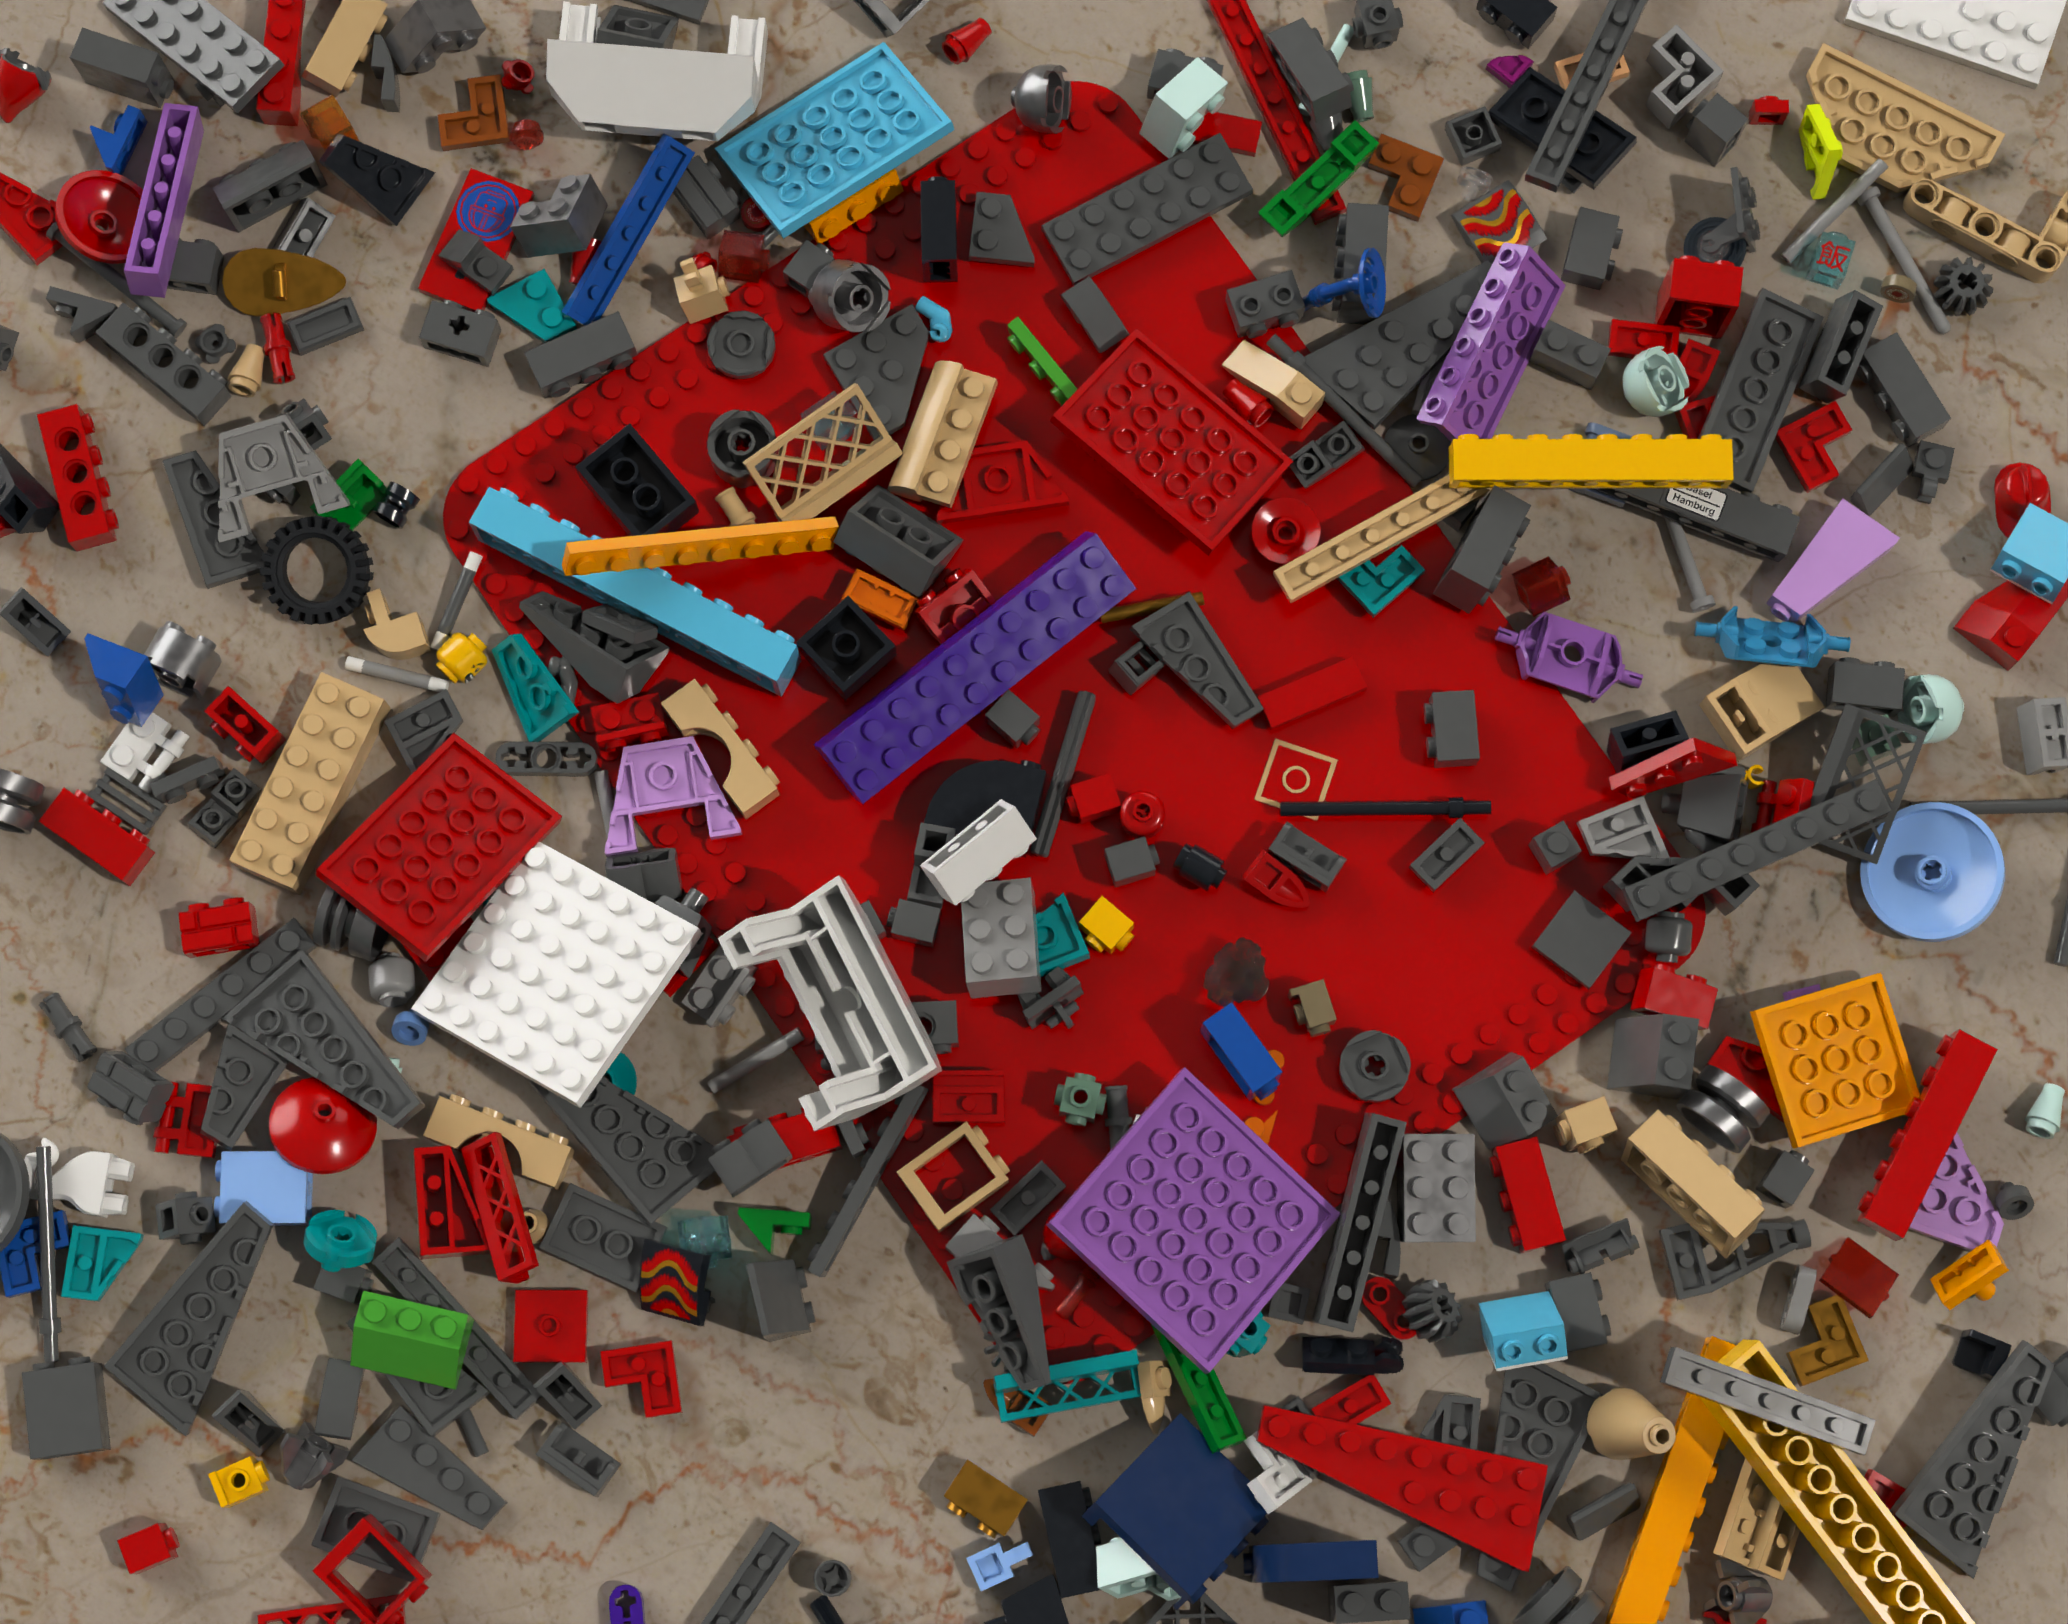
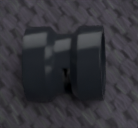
[372,481,420,529]

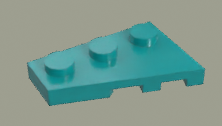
[491,633,579,742]
[1036,893,1090,978]

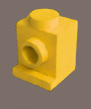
[208,1456,270,1508]

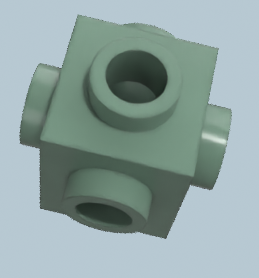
[1054,1073,1107,1126]

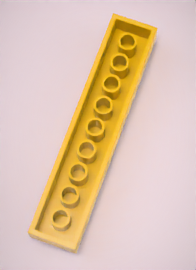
[1699,1339,1975,1624]

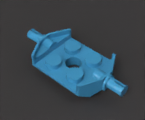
[1694,606,1851,668]

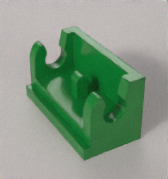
[310,459,387,531]

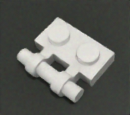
[100,712,189,794]

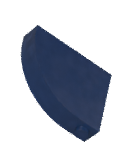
[1243,1540,1379,1583]

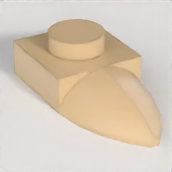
[1137,1360,1172,1435]

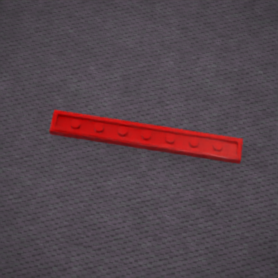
[1207,0,1346,225]

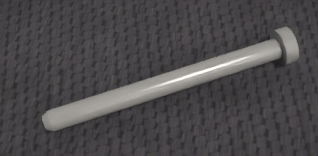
[1857,186,1951,335]
[1664,518,1716,613]

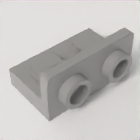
[681,945,758,1028]

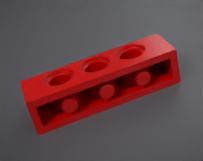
[37,404,119,552]

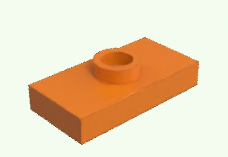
[841,569,918,631]

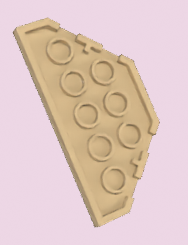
[1806,43,2005,193]

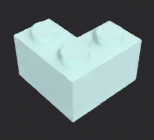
[1139,57,1228,159]
[1096,1537,1181,1601]

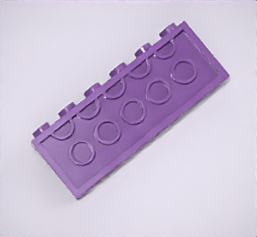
[1417,243,1566,442]

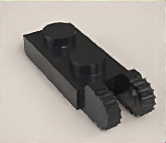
[1302,1337,1404,1375]

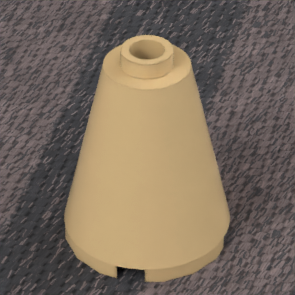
[1586,1388,1676,1460]

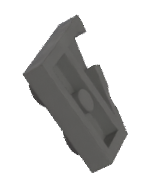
[969,192,1035,267]
[1418,1395,1481,1450]

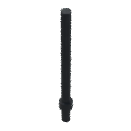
[1280,797,1491,818]

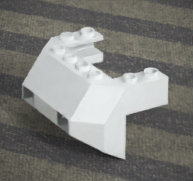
[546,1,768,141]
[718,875,942,1131]

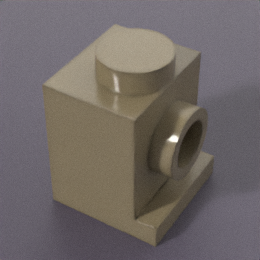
[1288,979,1337,1037]

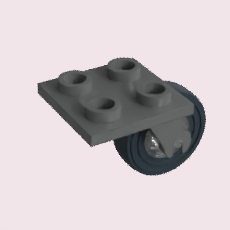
[1684,167,1760,267]

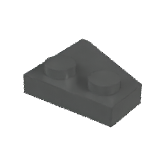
[384,689,463,774]

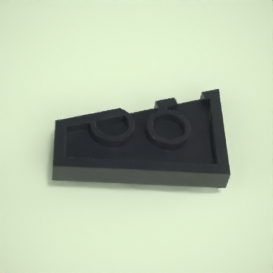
[318,134,436,226]

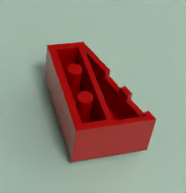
[413,1145,490,1260]

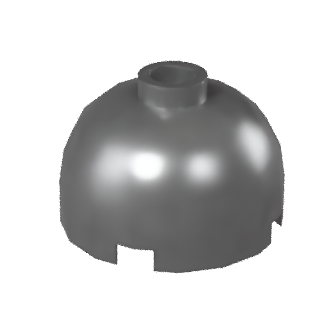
[1011,64,1072,134]

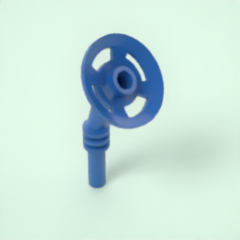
[1302,248,1386,318]

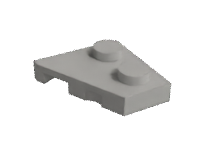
[1577,796,1670,859]

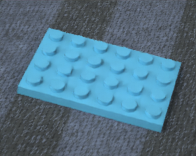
[715,42,955,239]

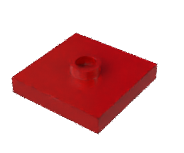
[513,1290,588,1363]

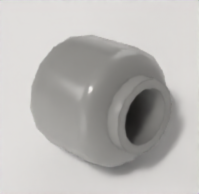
[368,952,415,1007]

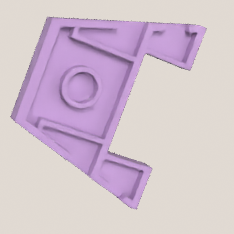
[605,736,742,857]

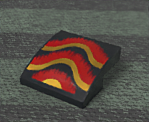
[639,1239,711,1326]

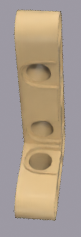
[1903,179,2068,283]

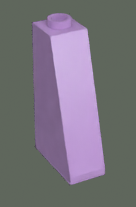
[1766,498,1900,623]

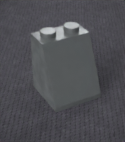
[1607,1013,1699,1100]

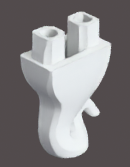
[24,1138,135,1218]

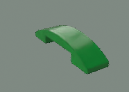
[1258,120,1379,237]

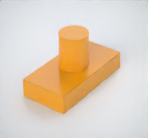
[1930,1239,2009,1310]

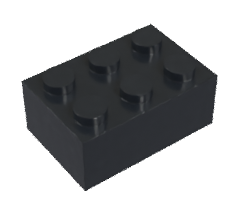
[575,423,699,536]

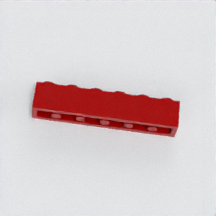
[1857,1029,1998,1241]

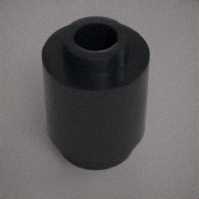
[1173,843,1227,891]

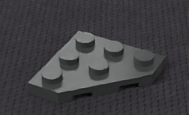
[823,304,930,440]

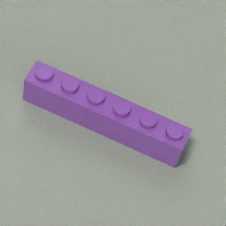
[124,103,204,298]

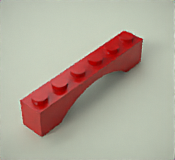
[256,0,306,126]

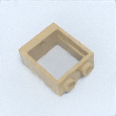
[897,1121,1010,1233]

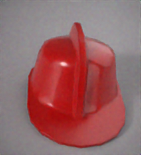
[1994,462,2051,538]

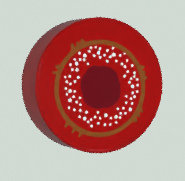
[741,197,771,232]

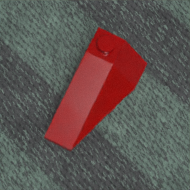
[1953,578,2068,671]

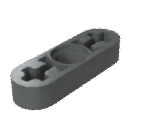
[496,742,598,777]

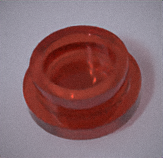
[510,119,544,150]

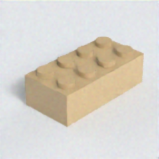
[1621,1110,1765,1259]

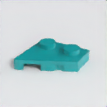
[487,268,577,343]
[61,1225,144,1302]

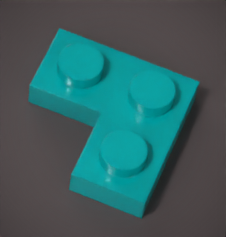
[1336,545,1425,618]

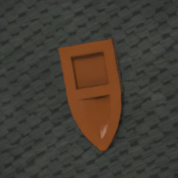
[983,1378,1052,1437]

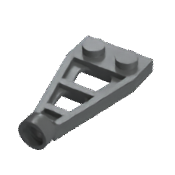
[1659,1219,1811,1301]

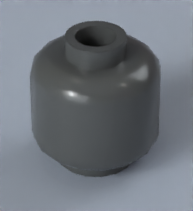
[1645,911,1693,963]

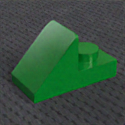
[738,1207,812,1255]

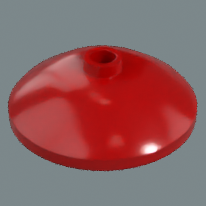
[55,170,143,264]
[269,1077,377,1174]

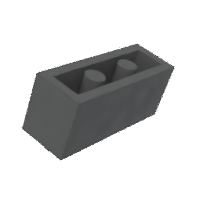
[1267,17,1354,123]
[1798,290,1883,403]
[524,311,638,398]
[1856,332,1951,447]

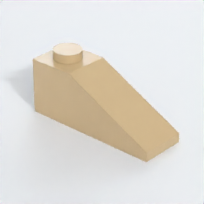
[1222,340,1325,430]

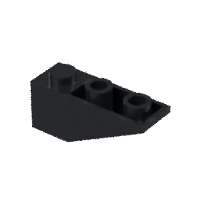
[0,443,60,534]

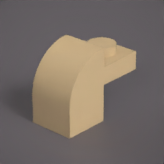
[363,588,432,660]

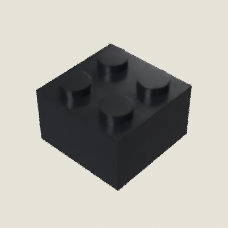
[796,596,897,701]

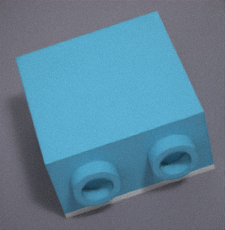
[1990,503,2068,604]
[1478,1291,1568,1371]

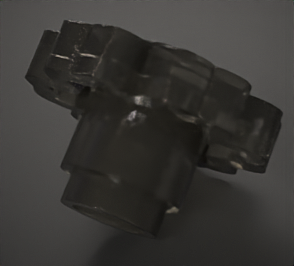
[1203,937,1269,1007]

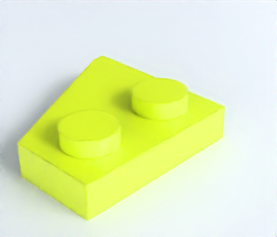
[1799,104,1843,200]

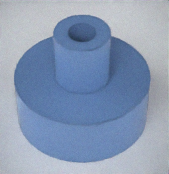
[391,1009,429,1046]

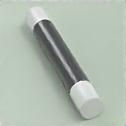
[430,551,483,650]

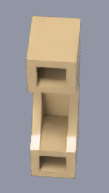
[661,679,780,819]
[423,1094,575,1190]

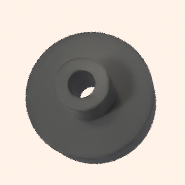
[1995,1182,2034,1220]

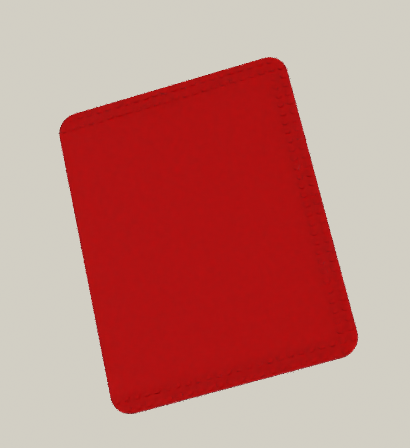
[443,81,1706,1385]

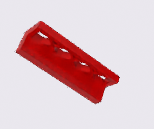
[461,1132,539,1284]

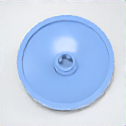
[1860,802,2005,942]

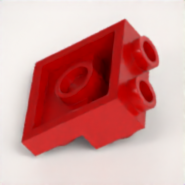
[913,568,996,645]

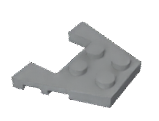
[218,414,350,543]

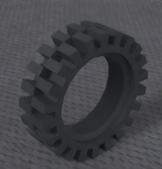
[260,516,374,625]

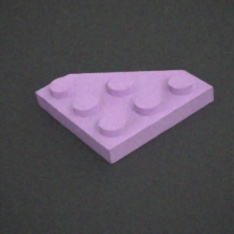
[1909,1132,2004,1251]

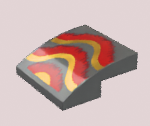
[1451,180,1547,264]

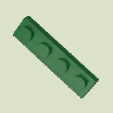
[1151,1324,1247,1454]

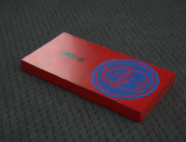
[418,168,535,313]

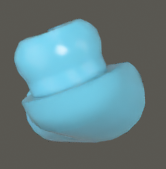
[915,296,953,342]

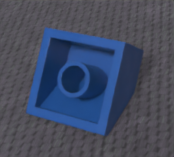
[84,633,164,727]

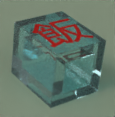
[1805,231,1856,290]

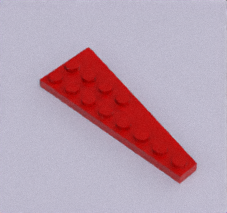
[1256,1405,1548,1572]

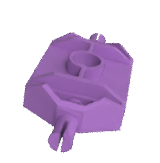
[1494,612,1643,703]

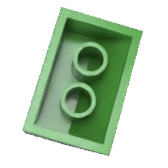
[350,1291,474,1390]

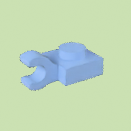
[966,1542,1034,1591]

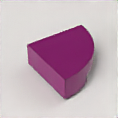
[1486,55,1534,88]

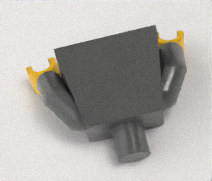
[1661,765,1764,853]

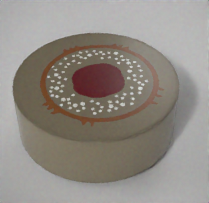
[1880,274,1917,303]

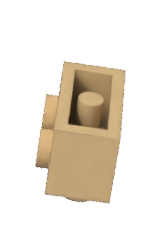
[1553,1096,1618,1155]

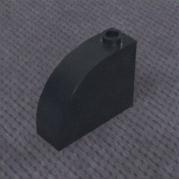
[924,760,1046,858]

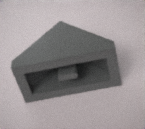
[0,587,71,657]
[533,1361,602,1430]
[212,1389,285,1457]

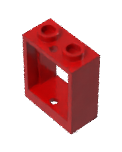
[312,1514,432,1624]

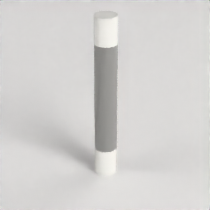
[345,656,449,692]

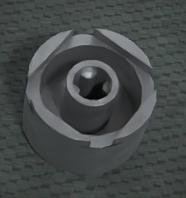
[808,259,891,332]
[144,621,222,699]

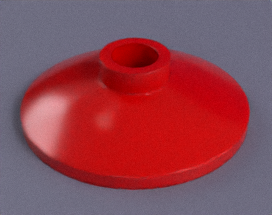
[1251,497,1321,565]

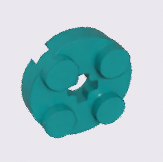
[303,1210,377,1272]

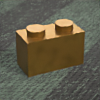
[944,1459,1028,1539]

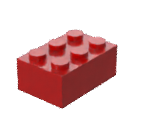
[1654,255,1744,339]

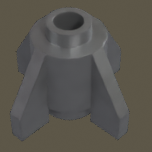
[280,1421,350,1490]
[1703,1559,1773,1624]

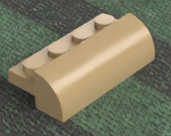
[888,360,998,508]
[1713,1458,1800,1581]

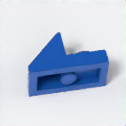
[90,105,148,175]
[1412,1600,1489,1624]

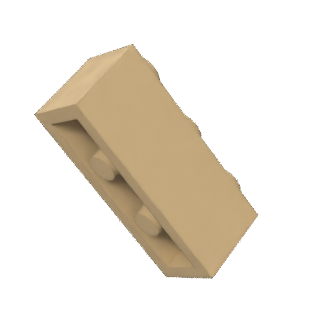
[301,0,388,97]

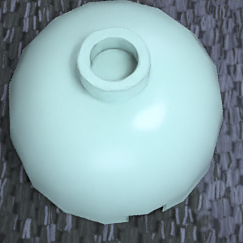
[1623,346,1689,417]
[1898,674,1964,744]

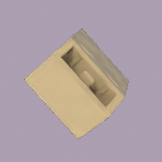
[1699,663,1825,762]

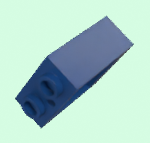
[1200,1002,1282,1101]

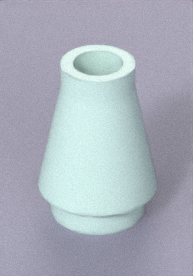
[2025,1083,2065,1139]

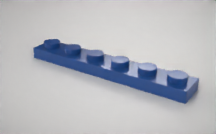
[562,133,695,325]

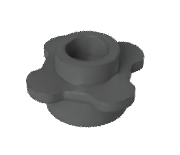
[195,324,236,364]

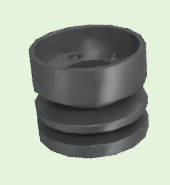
[313,886,389,962]

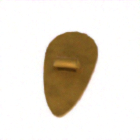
[222,248,346,316]

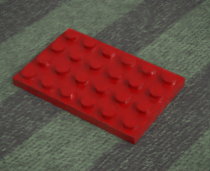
[1050,329,1293,556]
[315,733,562,962]

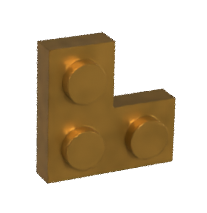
[1786,1293,1869,1387]

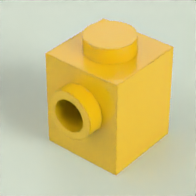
[1079,896,1135,955]

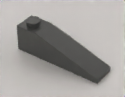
[519,591,670,704]
[947,1234,1051,1391]

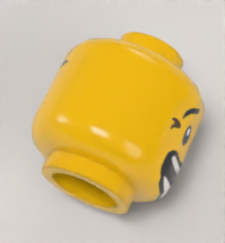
[436,632,487,684]

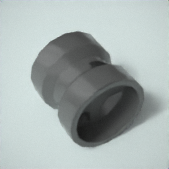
[814,1560,852,1597]

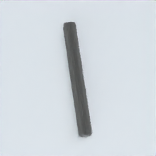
[1031,691,1096,857]

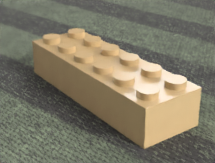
[229,672,391,895]

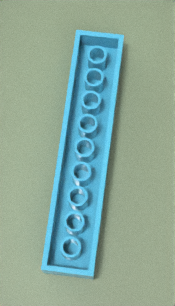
[469,487,801,697]

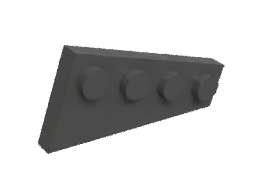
[351,1406,508,1530]

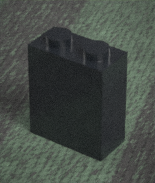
[920,176,958,282]

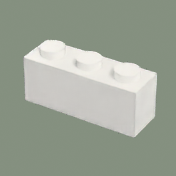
[920,799,1037,906]

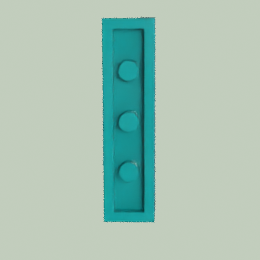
[993,1349,1141,1423]

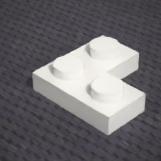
[1244,1431,1313,1514]

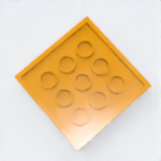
[1750,972,1920,1148]

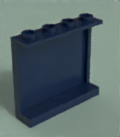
[1082,1413,1270,1610]

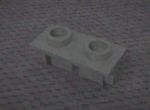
[1561,1218,1640,1274]

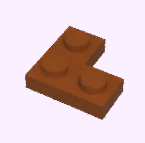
[438,74,510,151]
[1368,133,1444,222]

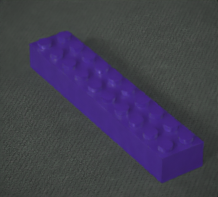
[813,531,1136,804]

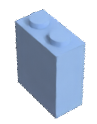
[214,1151,313,1226]

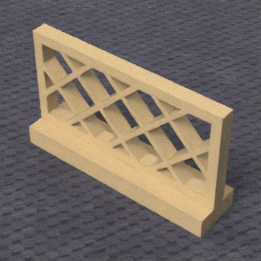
[742,383,903,522]

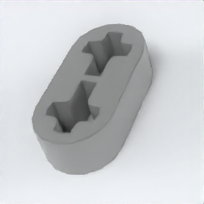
[1780,1264,1817,1335]

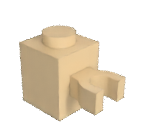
[673,257,730,324]

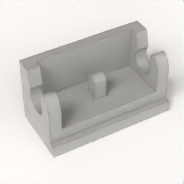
[2017,697,2068,775]

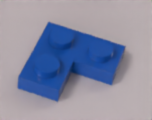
[0,1210,71,1298]

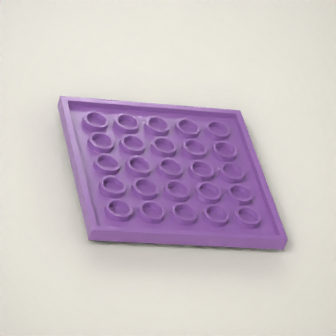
[1046,1067,1340,1374]

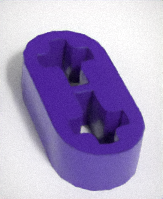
[609,1584,645,1624]

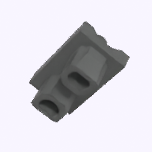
[1018,967,1084,1030]

